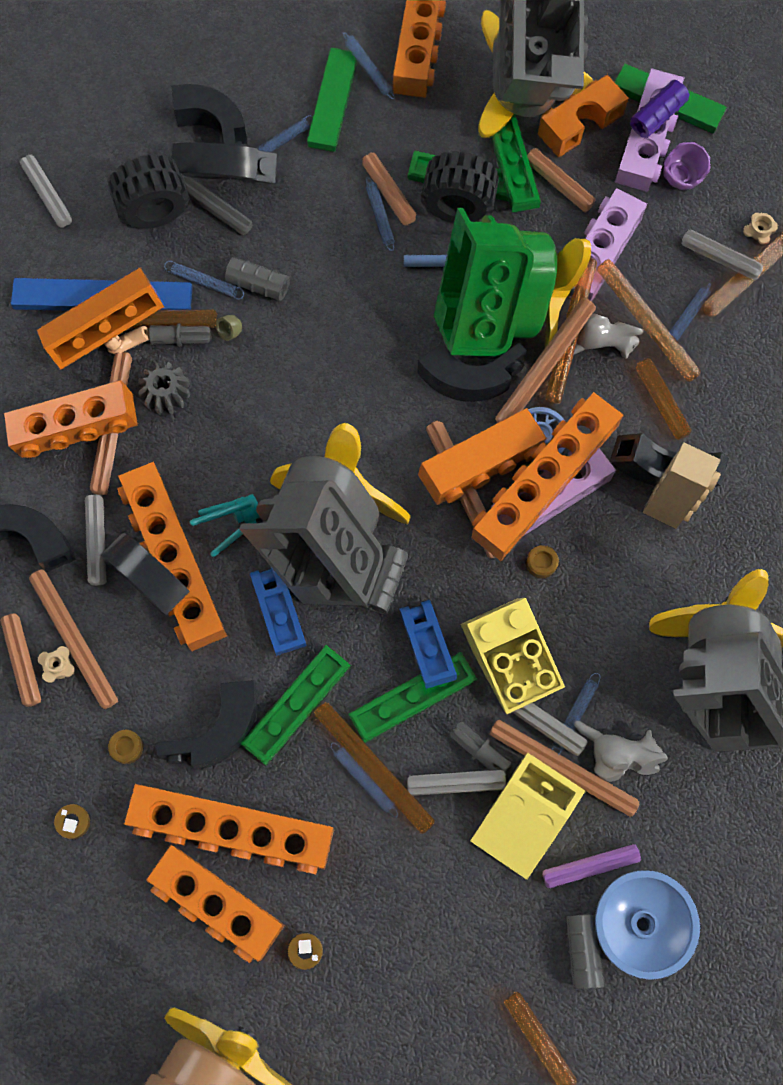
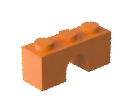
[538,75,629,158]

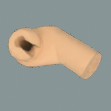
[104,326,150,354]

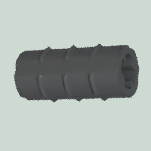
[225,257,290,301]
[363,545,408,614]
[566,914,604,989]

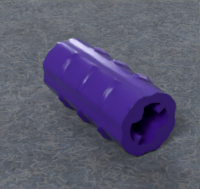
[630,79,689,139]

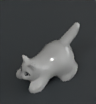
[559,313,643,361]
[574,721,668,782]

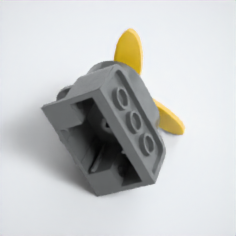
[478,0,593,138]
[239,423,411,606]
[649,569,783,752]

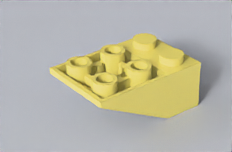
[461,598,565,714]
[470,753,585,880]

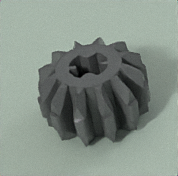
[138,362,190,415]

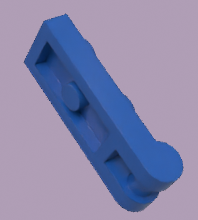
[250,567,307,656]
[399,600,457,689]

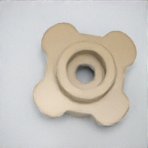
[743,213,778,244]
[38,646,75,683]

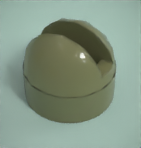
[216,315,243,341]

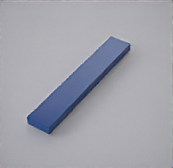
[11,278,193,314]

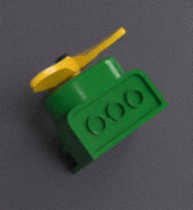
[433,208,591,356]

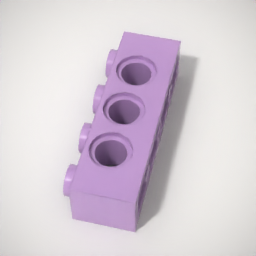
[615,68,684,192]
[567,188,647,302]
[491,448,616,535]

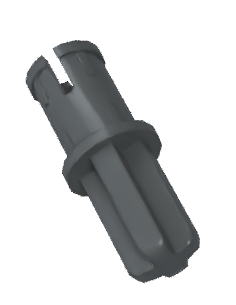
[150,323,211,347]
[450,722,511,771]

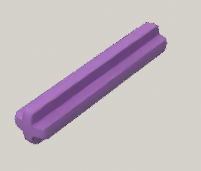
[542,844,641,888]

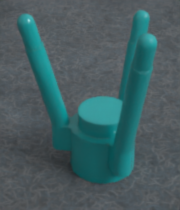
[190,494,260,557]

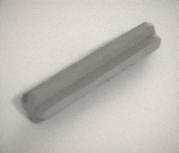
[20,155,72,228]
[682,230,763,280]
[85,494,106,586]
[499,691,587,756]
[407,770,506,796]

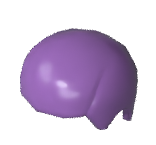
[663,142,710,190]

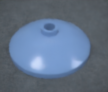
[595,871,700,979]

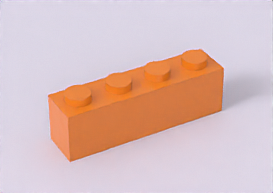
[37,268,164,369]
[418,408,547,505]

